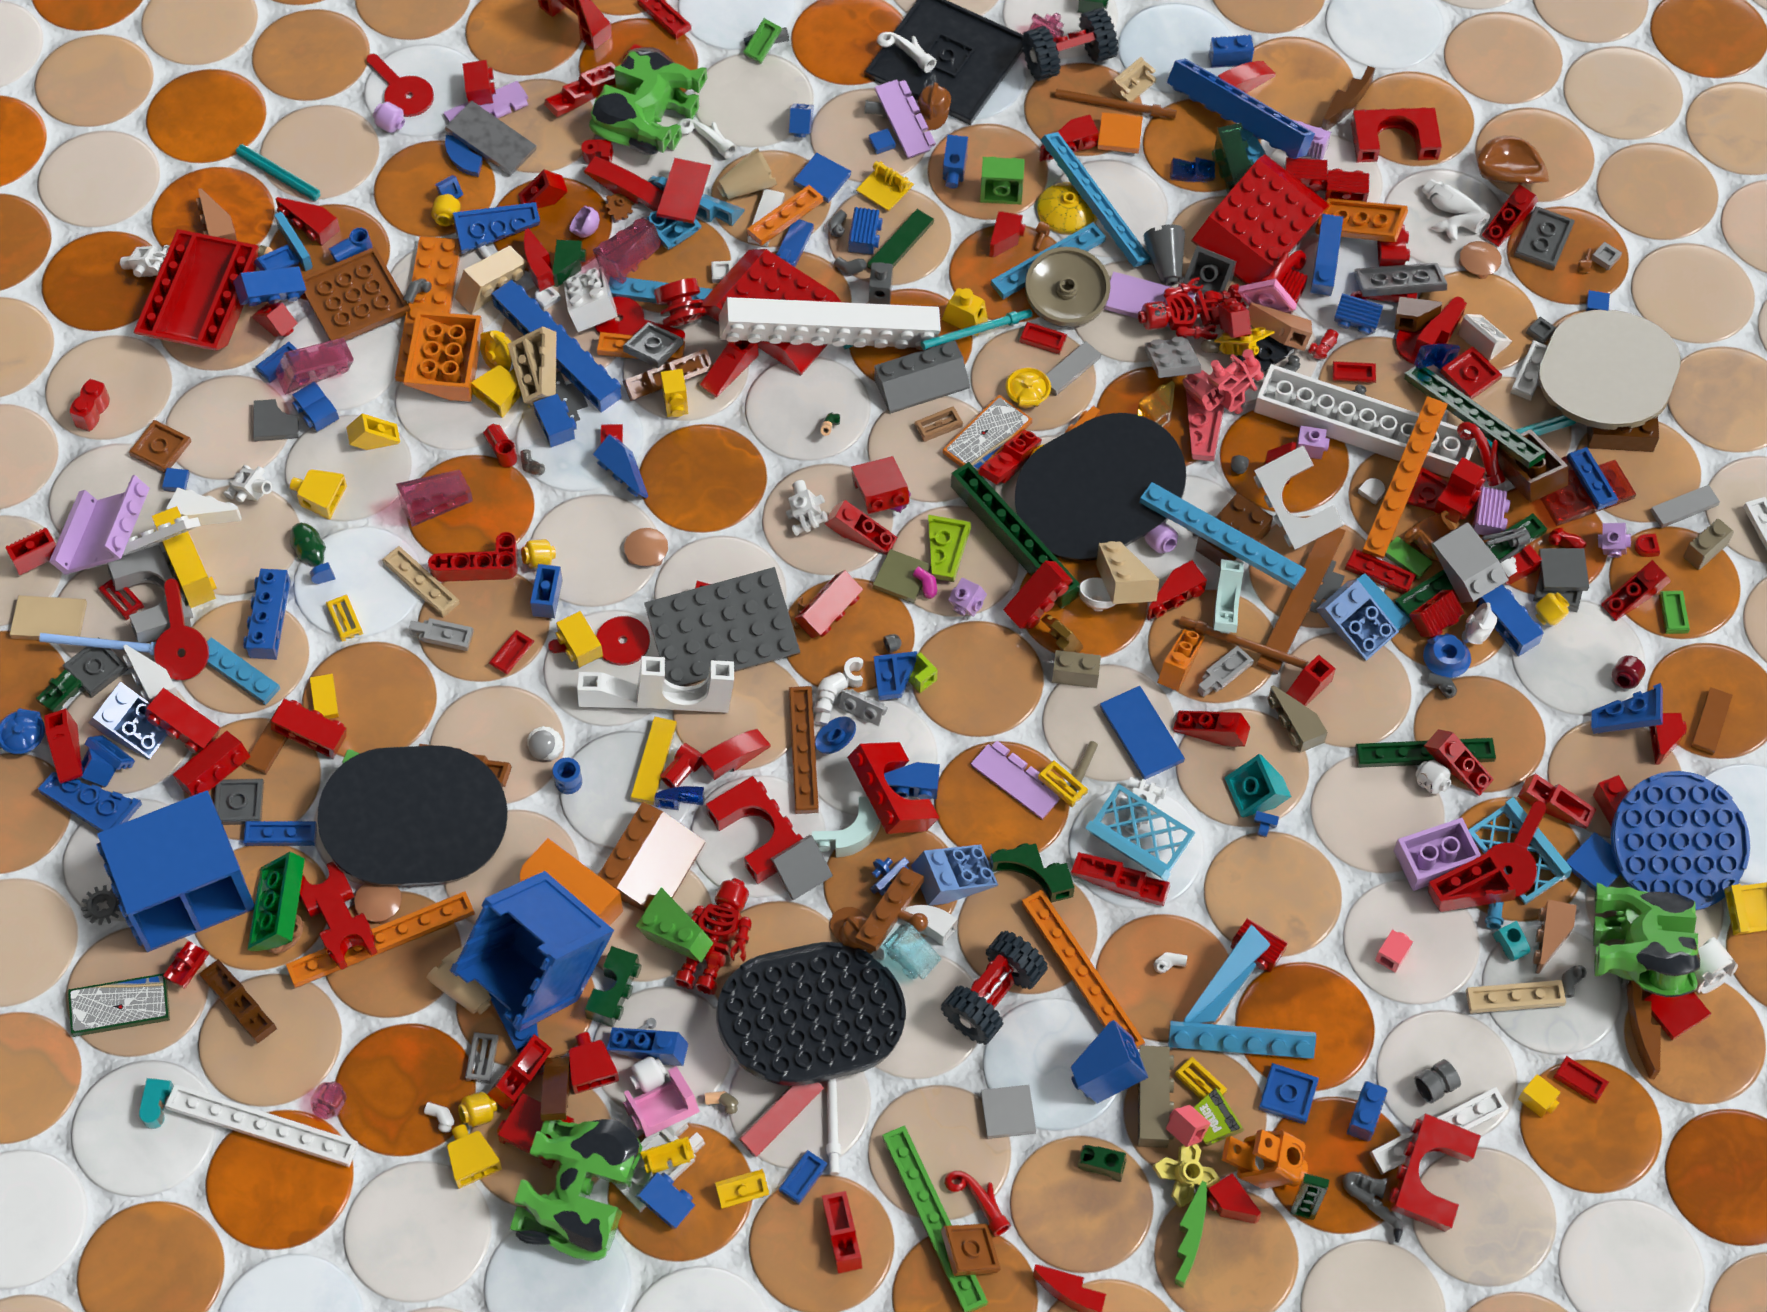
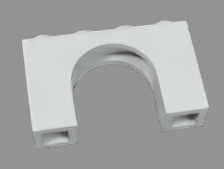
[1254,446,1344,550]
[637,656,734,713]

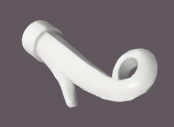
[876,32,936,73]
[677,118,737,159]

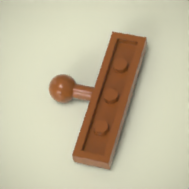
[855,867,928,952]

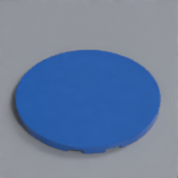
[1611,771,1750,910]

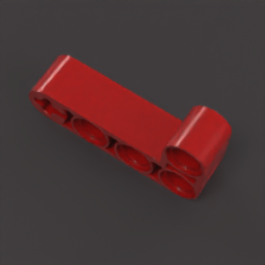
[428,532,518,582]

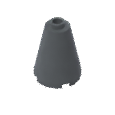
[1143,224,1185,286]

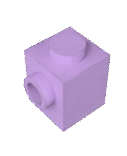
[1296,426,1330,459]

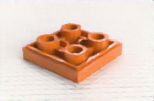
[1098,112,1143,154]

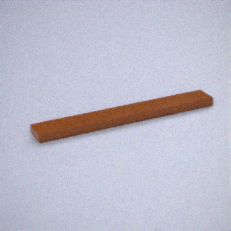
[1257,528,1346,674]

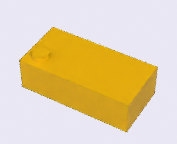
[152,506,217,608]

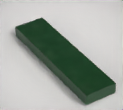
[867,209,934,269]
[1290,1173,1330,1220]

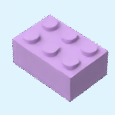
[1394,818,1481,891]

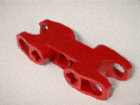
[300,861,378,970]

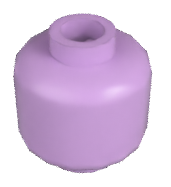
[373,102,405,133]
[1145,522,1178,553]

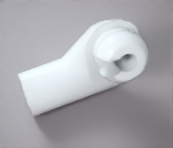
[1154,952,1187,973]
[424,1102,454,1132]

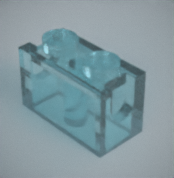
[883,924,942,979]

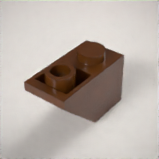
[1394,297,1442,332]

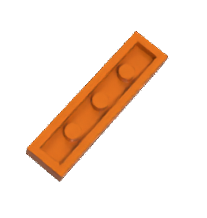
[747,185,823,246]
[597,332,686,362]

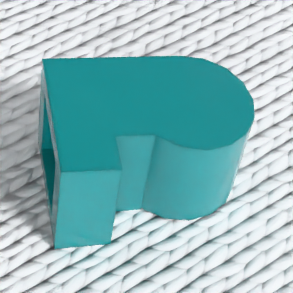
[1492,921,1531,962]

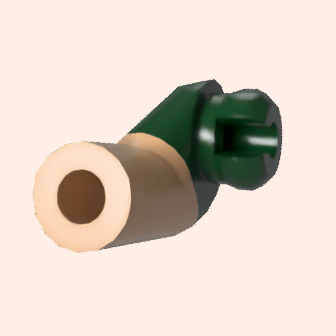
[821,412,840,436]

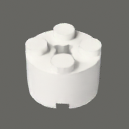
[1695,937,1738,994]

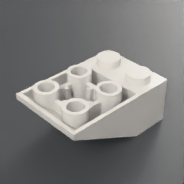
[563,267,618,332]

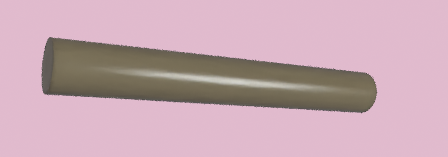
[1067,741,1098,797]

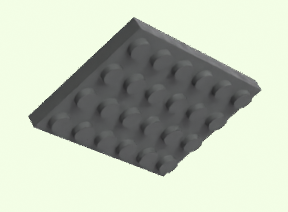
[644,567,800,686]

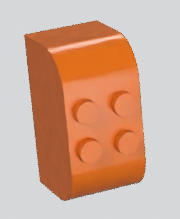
[520,838,623,926]

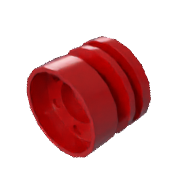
[654,278,707,327]

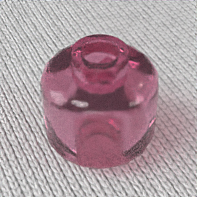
[310,1082,347,1119]

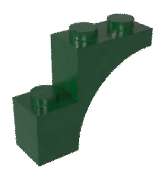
[990,843,1075,903]

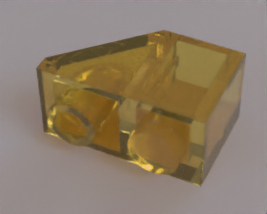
[1137,381,1175,426]

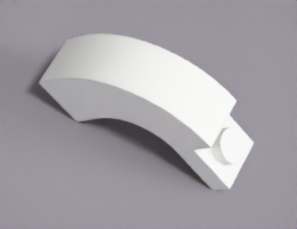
[876,905,958,960]

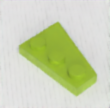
[928,515,971,582]

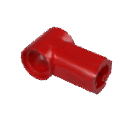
[483,424,517,468]
[660,743,702,790]

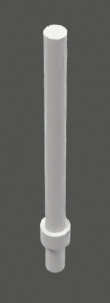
[826,1078,841,1175]

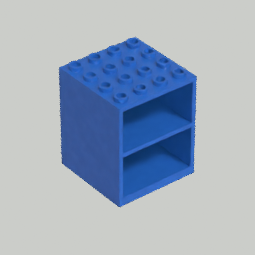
[96,790,255,953]

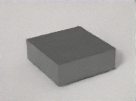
[1526,316,1556,344]

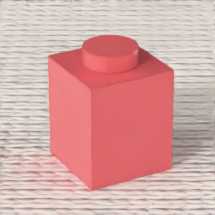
[1375,929,1413,973]
[1166,1105,1211,1147]

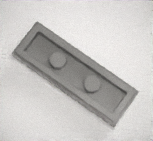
[1046,341,1101,396]
[1650,485,1720,528]

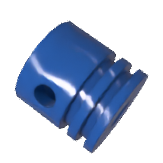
[553,757,582,794]

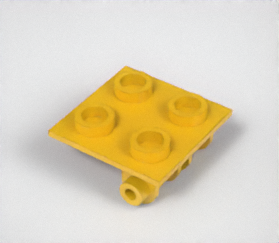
[856,161,914,211]
[1214,327,1275,356]

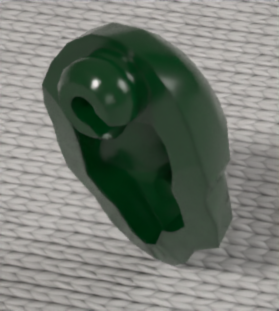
[290,522,326,567]

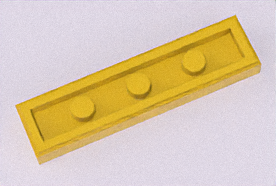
[631,716,677,805]

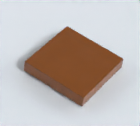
[129,420,192,473]
[941,1224,1001,1276]

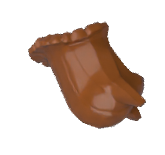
[1404,511,1455,562]

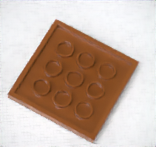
[303,247,411,346]

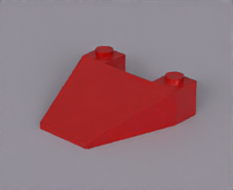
[538,0,612,50]

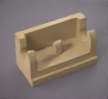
[1112,57,1156,102]

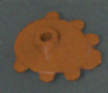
[605,194,635,221]

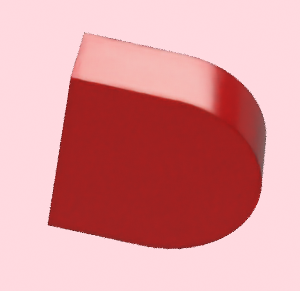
[1634,533,1660,557]

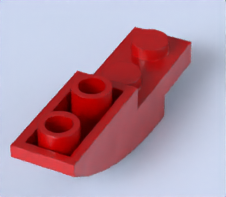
[978,429,1042,485]

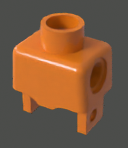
[1222,1129,1308,1189]

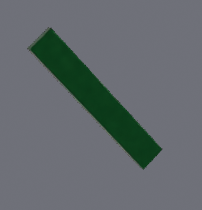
[1355,738,1496,768]

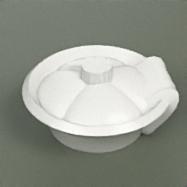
[1462,602,1497,644]

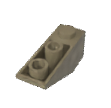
[1267,685,1328,753]

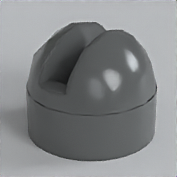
[1231,455,1249,474]
[883,634,902,653]

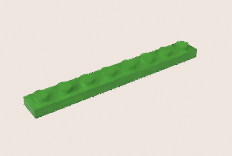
[882,1125,988,1312]

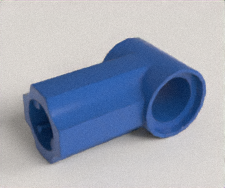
[329,228,373,263]

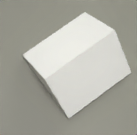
[1458,314,1512,361]

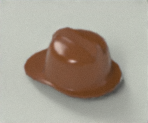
[916,83,951,130]
[830,907,873,954]

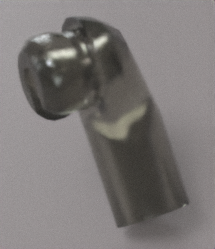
[520,449,545,475]

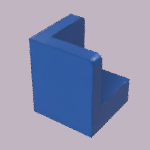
[81,748,116,787]

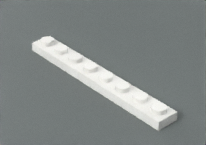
[165,1084,359,1167]

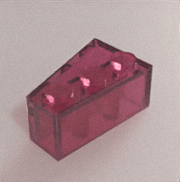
[593,218,662,284]
[275,338,354,395]
[396,469,473,527]

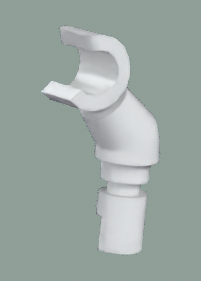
[814,657,863,726]

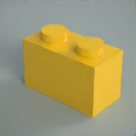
[661,369,688,417]
[555,611,603,668]

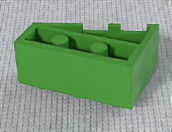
[636,887,713,963]

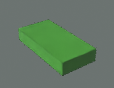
[743,18,782,63]
[1385,536,1432,580]
[1659,591,1690,634]

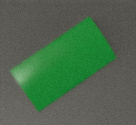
[247,852,305,951]

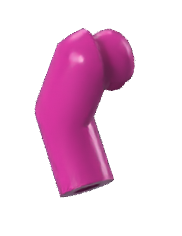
[913,566,937,599]

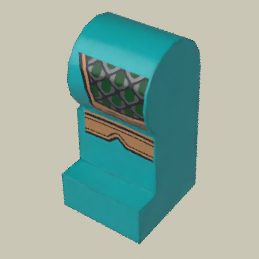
[139,1078,174,1129]

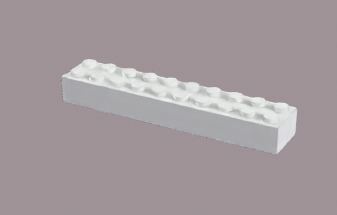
[719,297,941,350]
[1254,364,1476,478]

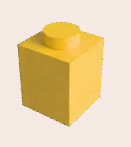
[1518,1074,1561,1118]

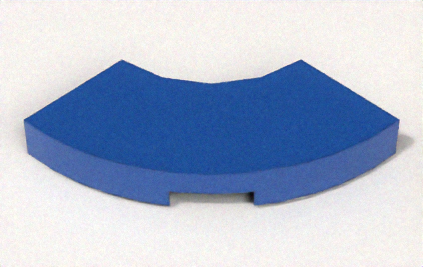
[445,135,483,177]

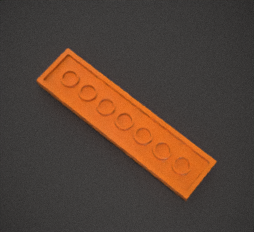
[395,236,461,382]

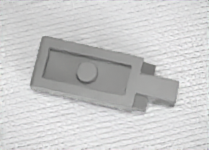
[409,618,474,651]
[1197,646,1254,697]

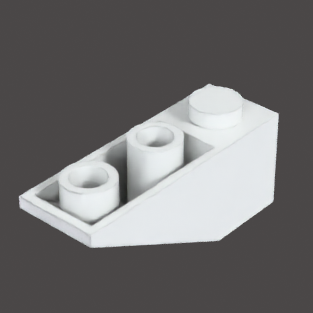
[166,488,242,526]
[123,645,180,702]
[578,672,637,708]

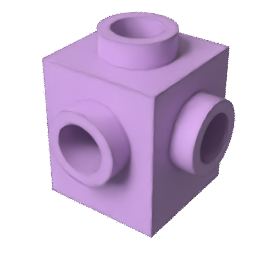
[1598,523,1631,558]
[948,577,987,617]

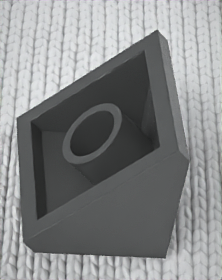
[1183,246,1236,294]

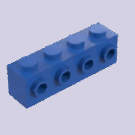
[243,568,291,660]

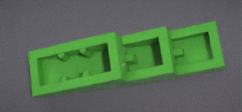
[1174,1181,1207,1288]

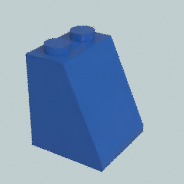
[1071,1020,1148,1104]

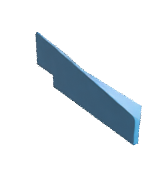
[648,176,745,226]
[1183,925,1270,1024]

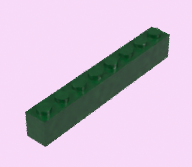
[951,462,1080,609]

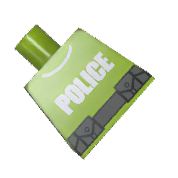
[1194,1088,1244,1146]

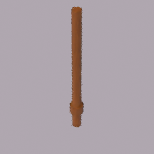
[1055,89,1177,118]
[1179,616,1309,669]

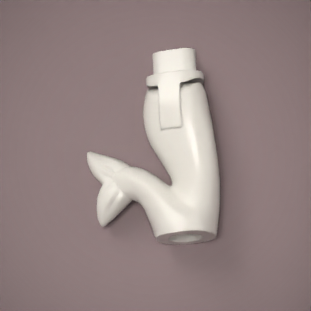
[1422,179,1490,241]

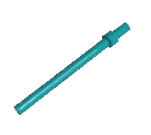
[920,309,1033,350]

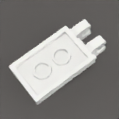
[612,1120,705,1212]

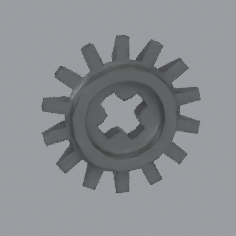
[81,885,121,925]

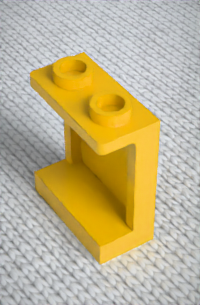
[1724,882,1767,936]

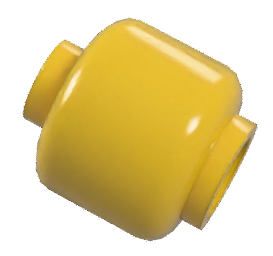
[431,194,461,226]
[521,539,556,569]
[1535,592,1570,626]
[458,1092,497,1127]

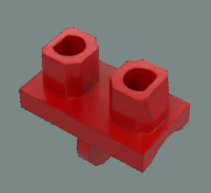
[163,940,209,989]

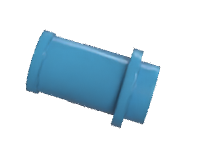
[1485,902,1504,930]

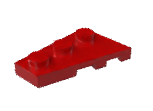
[1407,467,1478,520]

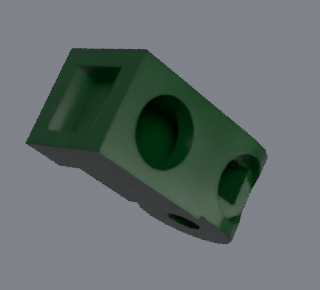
[1077,1145,1126,1182]

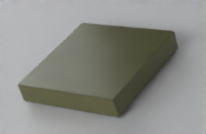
[873,549,931,604]

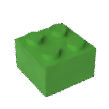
[980,157,1025,205]

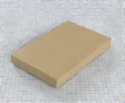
[10,595,87,640]

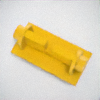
[640,1137,695,1174]

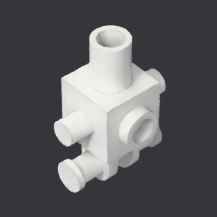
[120,245,170,277]
[223,465,272,503]
[786,480,829,536]
[1119,777,1167,834]

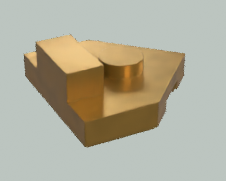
[1041,614,1083,653]

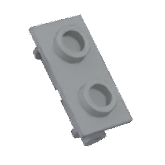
[838,689,888,726]

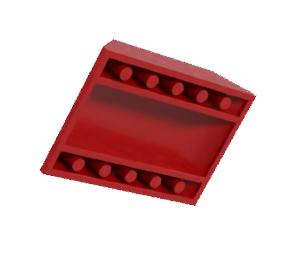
[1191,154,1330,285]
[134,229,259,351]
[698,249,841,375]

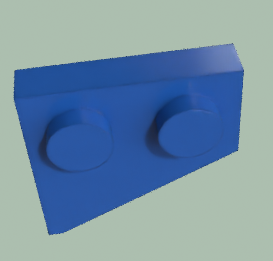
[874,651,917,700]

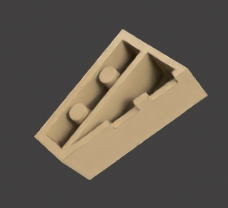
[455,246,527,315]
[507,326,556,406]
[1096,541,1159,604]

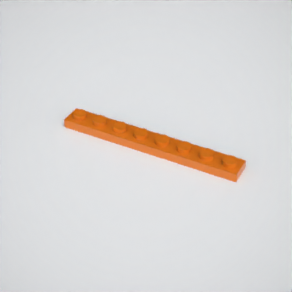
[1362,396,1448,559]
[1021,889,1145,1049]
[286,891,475,988]

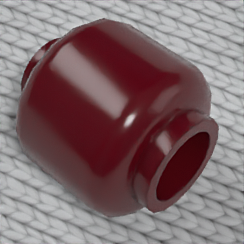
[1612,655,1646,689]

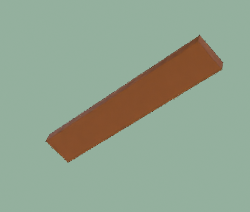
[789,686,819,814]

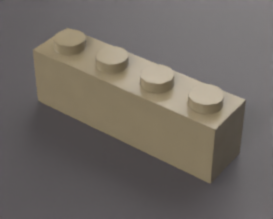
[1138,1045,1174,1148]

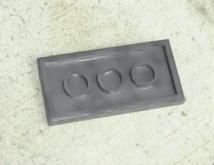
[445,100,537,176]
[1354,263,1448,297]

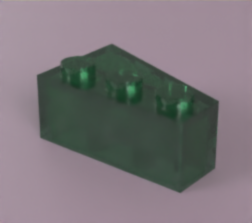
[1212,123,1254,193]

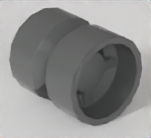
[1414,1059,1461,1103]

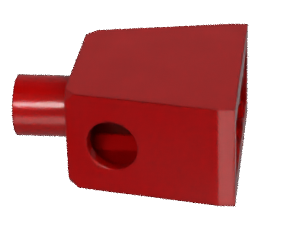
[569,1032,619,1094]

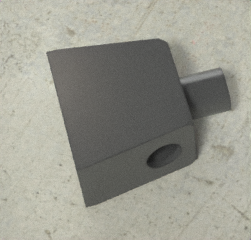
[869,263,893,305]

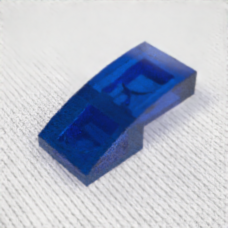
[1170,157,1215,182]
[1414,344,1461,369]
[655,786,705,810]

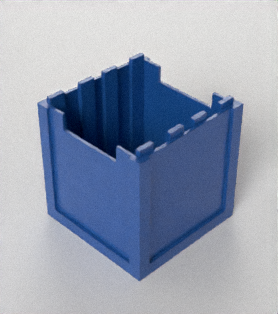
[450,871,614,1032]

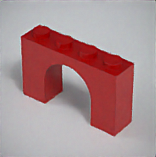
[1351,107,1442,163]
[847,742,940,834]
[706,776,803,884]
[1389,1113,1481,1232]

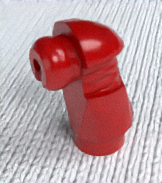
[1308,329,1339,359]
[1548,527,1587,549]

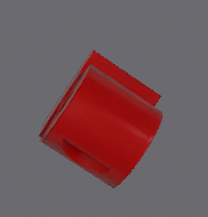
[581,139,614,164]

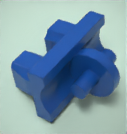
[870,857,910,896]

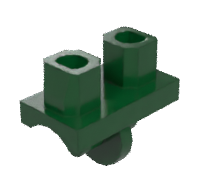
[36,669,83,712]

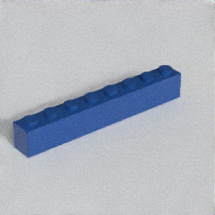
[1167,59,1316,159]
[491,279,621,413]

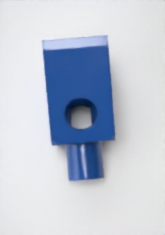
[943,134,968,189]

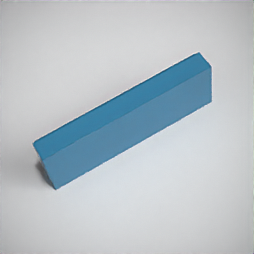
[274,212,313,271]
[1356,573,1411,631]

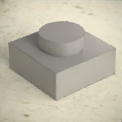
[1591,242,1622,271]

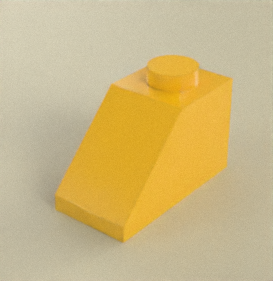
[346,413,400,450]

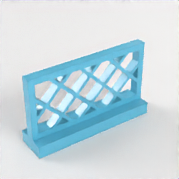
[1085,784,1195,881]
[1469,797,1572,905]

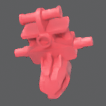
[1182,349,1264,414]

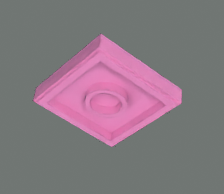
[1238,279,1297,312]

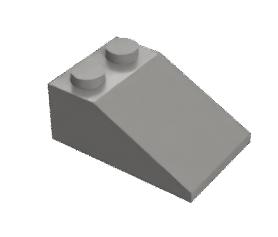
[1431,522,1508,603]

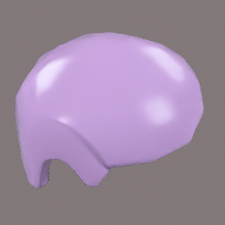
[569,206,600,238]

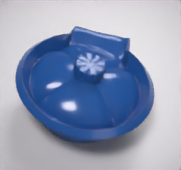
[1423,633,1471,678]
[0,708,45,754]

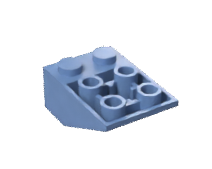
[1316,580,1399,661]
[88,682,168,759]
[911,844,998,906]

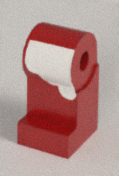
[1500,545,1542,585]

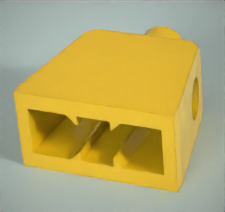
[942,288,988,337]
[471,365,522,418]
[289,469,347,520]
[447,1124,502,1189]

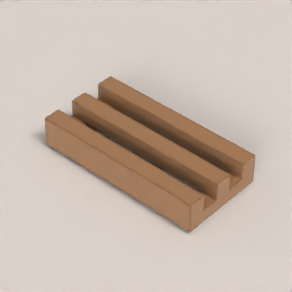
[914,406,963,442]

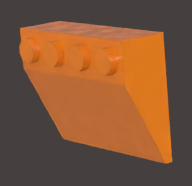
[403,311,483,402]

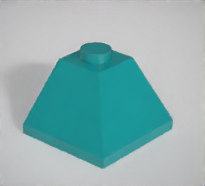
[1224,754,1292,818]

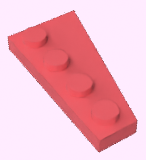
[1186,391,1225,461]

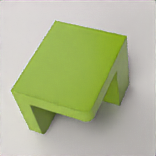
[908,652,938,693]

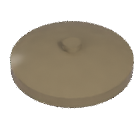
[1025,247,1110,327]

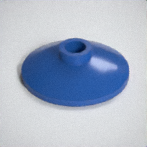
[815,716,856,754]

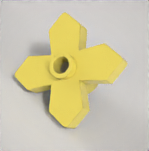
[1152,1144,1220,1207]

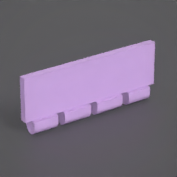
[874,80,936,158]
[444,81,528,122]
[971,741,1060,820]

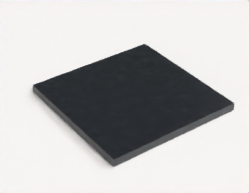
[864,0,1023,125]

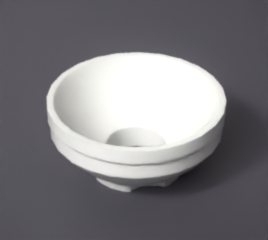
[1079,578,1115,611]

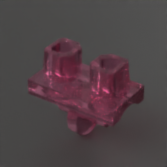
[1029,13,1064,37]

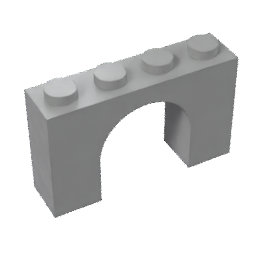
[107,545,193,643]

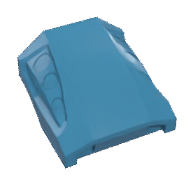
[641,211,702,250]

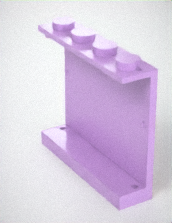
[49,475,150,575]

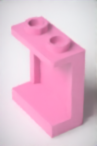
[623,1066,700,1137]

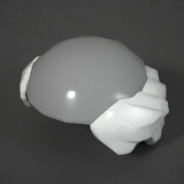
[527,726,563,761]

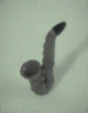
[1342,1171,1403,1243]

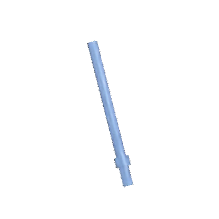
[39,633,180,655]

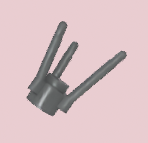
[1482,527,1531,563]

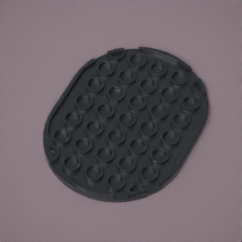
[1015,413,1186,561]
[317,745,508,886]
[716,942,906,1086]

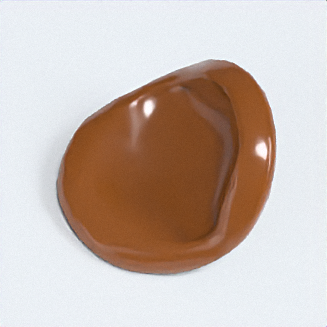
[1478,136,1549,185]

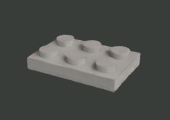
[1145,337,1201,378]

